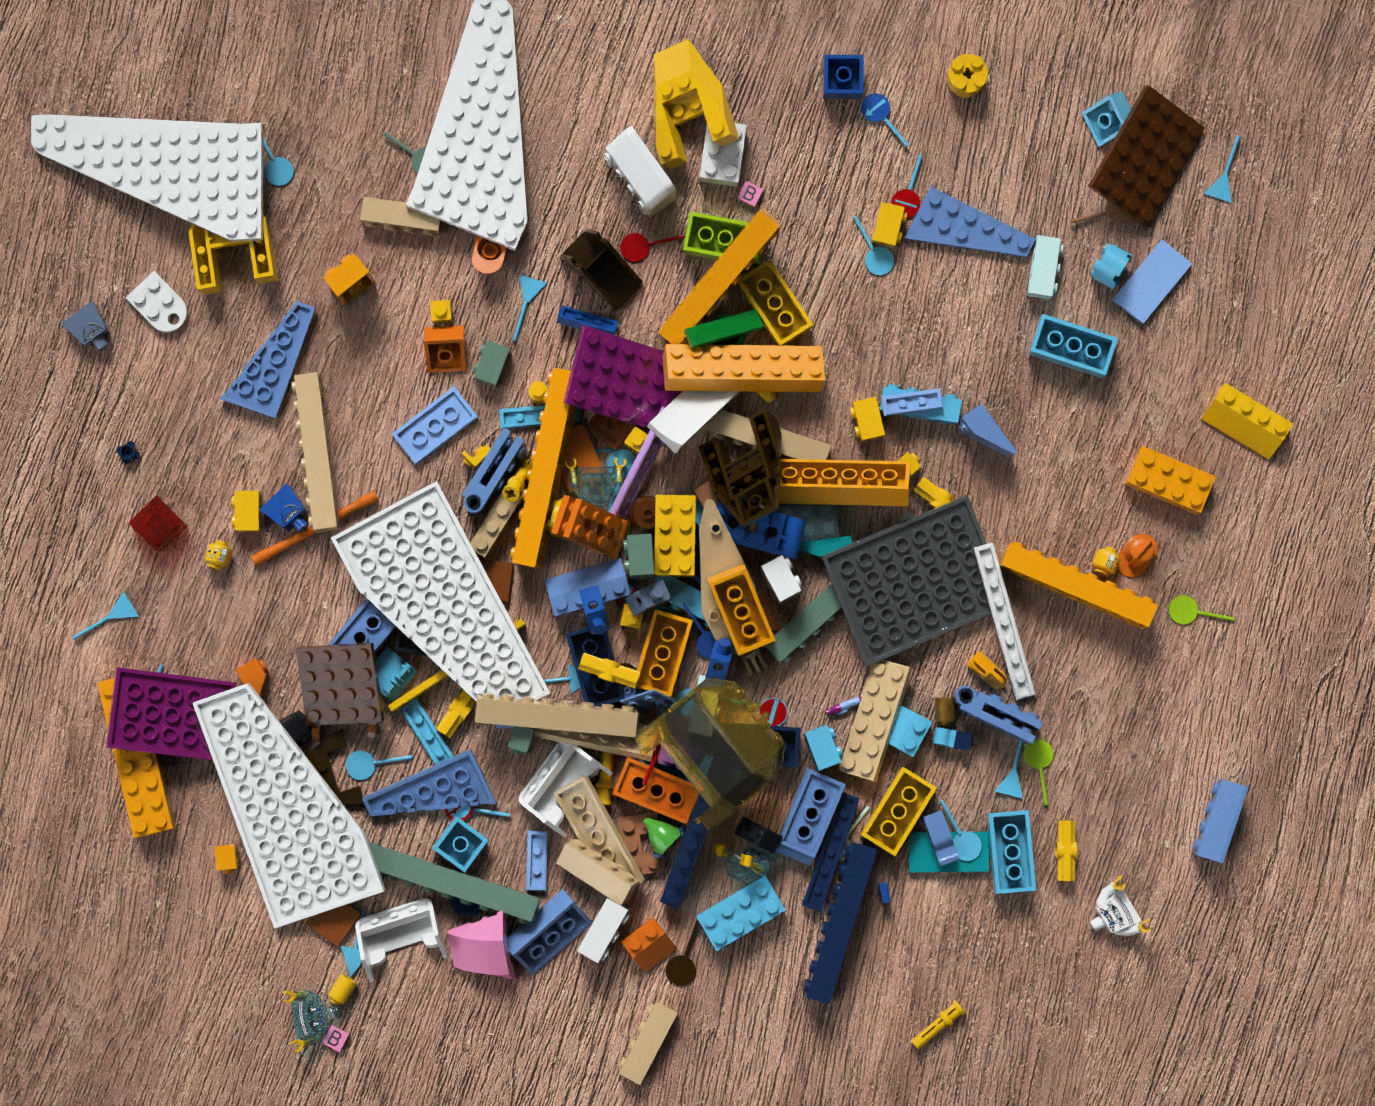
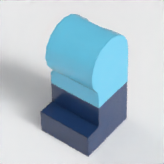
[932,727,972,751]

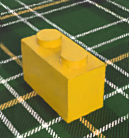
[872,202,907,248]
[849,397,885,442]
[231,491,262,532]

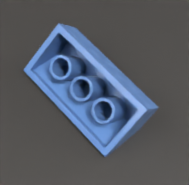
[545,558,631,617]
[1192,779,1249,864]
[507,889,593,975]

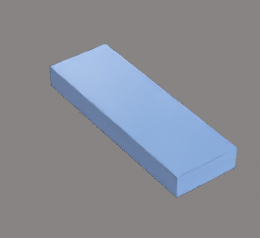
[881,388,943,417]
[526,831,548,891]

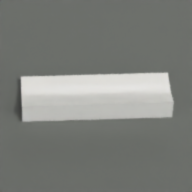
[647,391,741,454]

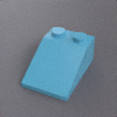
[888,705,932,757]

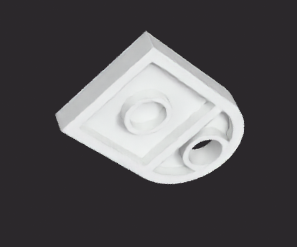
[126,271,188,333]

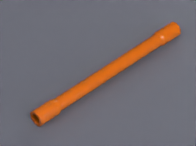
[251,491,379,567]

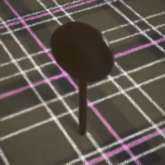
[666,920,699,985]

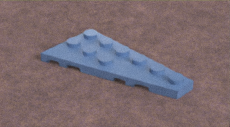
[904,187,1036,258]
[220,301,316,419]
[362,749,496,816]

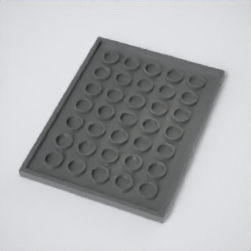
[821,495,991,666]

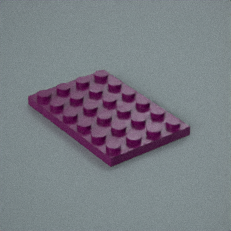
[563,326,682,430]
[106,667,236,760]

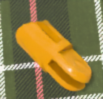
[967,651,1007,689]

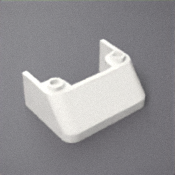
[519,742,613,837]
[355,898,448,983]

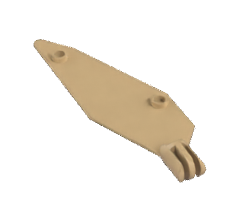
[699,499,768,676]

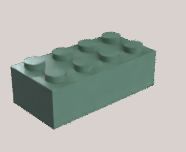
[623,534,654,581]

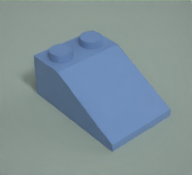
[958,404,1017,458]

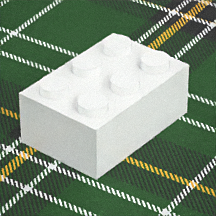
[699,123,747,187]
[759,555,803,605]
[577,898,630,963]

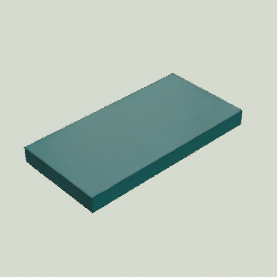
[908,831,989,873]

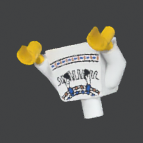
[1090,875,1153,936]

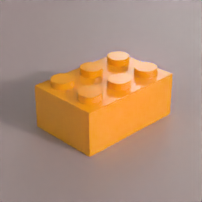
[323,253,375,306]

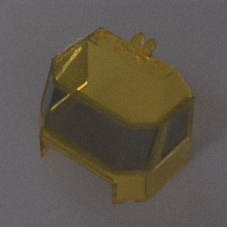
[635,678,784,831]

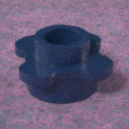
[117,441,140,464]

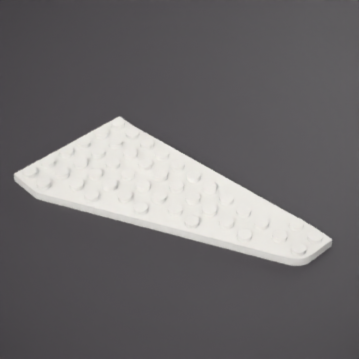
[406,0,527,251]

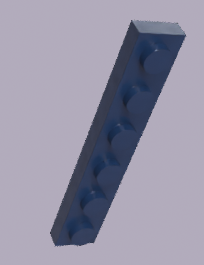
[802,792,860,912]

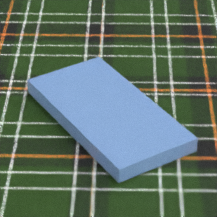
[1112,239,1192,325]
[392,386,478,465]

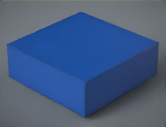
[878,882,891,903]

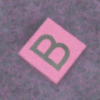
[737,181,763,208]
[322,1025,349,1052]

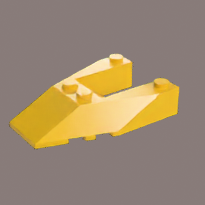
[653,39,739,169]
[189,214,280,295]

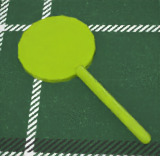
[1169,595,1235,624]
[1024,739,1054,806]

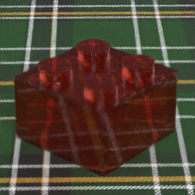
[128,495,188,553]

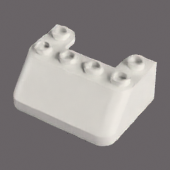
[604,126,676,218]

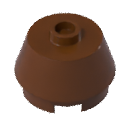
[629,496,656,535]

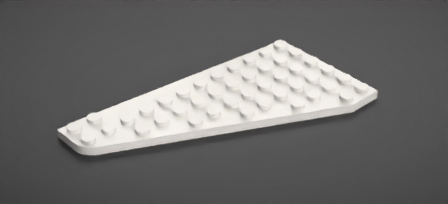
[31,115,263,242]

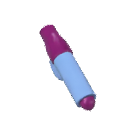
[826,696,862,716]

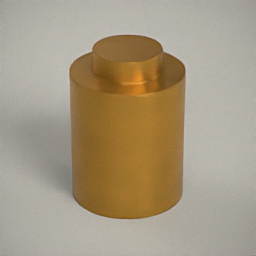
[935,698,955,726]

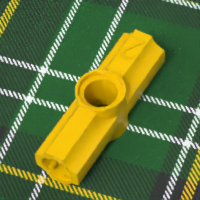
[913,477,955,509]
[578,653,641,689]
[436,689,476,738]
[1055,820,1077,881]

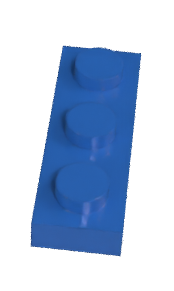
[556,305,619,335]

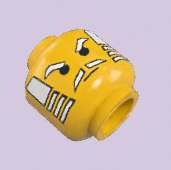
[204,540,232,571]
[1092,546,1121,577]

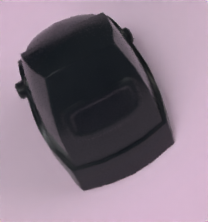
[279,710,313,748]

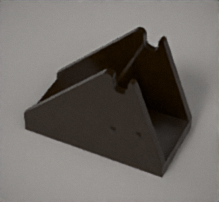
[559,229,643,311]

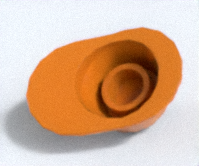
[472,236,506,274]
[1117,534,1158,577]

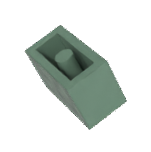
[472,340,511,388]
[508,726,535,756]

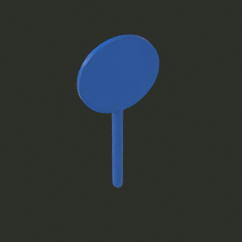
[682,603,716,659]

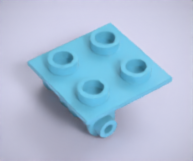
[376,647,418,702]

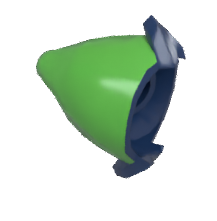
[643,818,684,858]

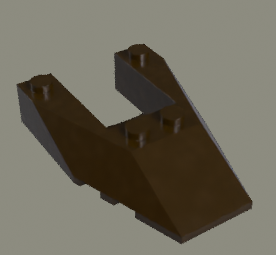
[699,408,782,528]

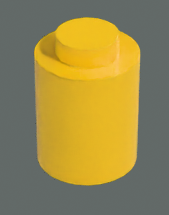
[528,381,549,404]
[328,973,358,1006]

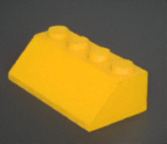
[1201,383,1293,460]

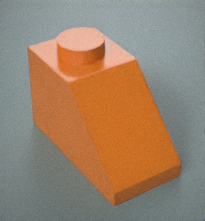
[235,658,269,698]

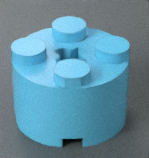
[1091,243,1133,290]

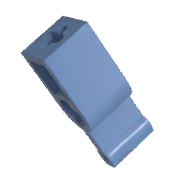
[922,810,959,866]

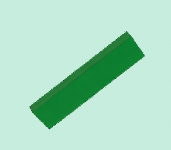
[684,309,764,349]

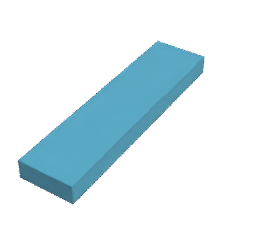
[499,405,580,429]
[400,698,454,764]

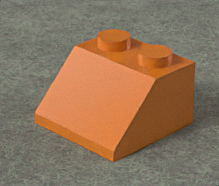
[424,325,467,373]
[621,916,677,973]

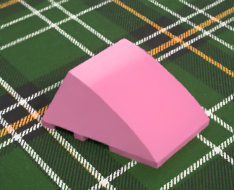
[447,910,516,980]

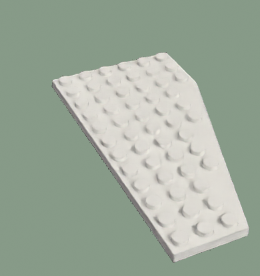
[331,481,550,701]
[193,683,386,929]

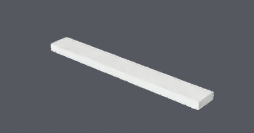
[973,542,1035,700]

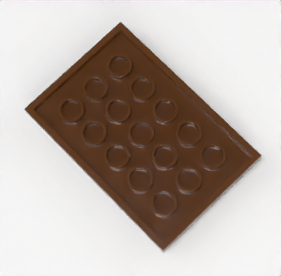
[1088,85,1205,228]

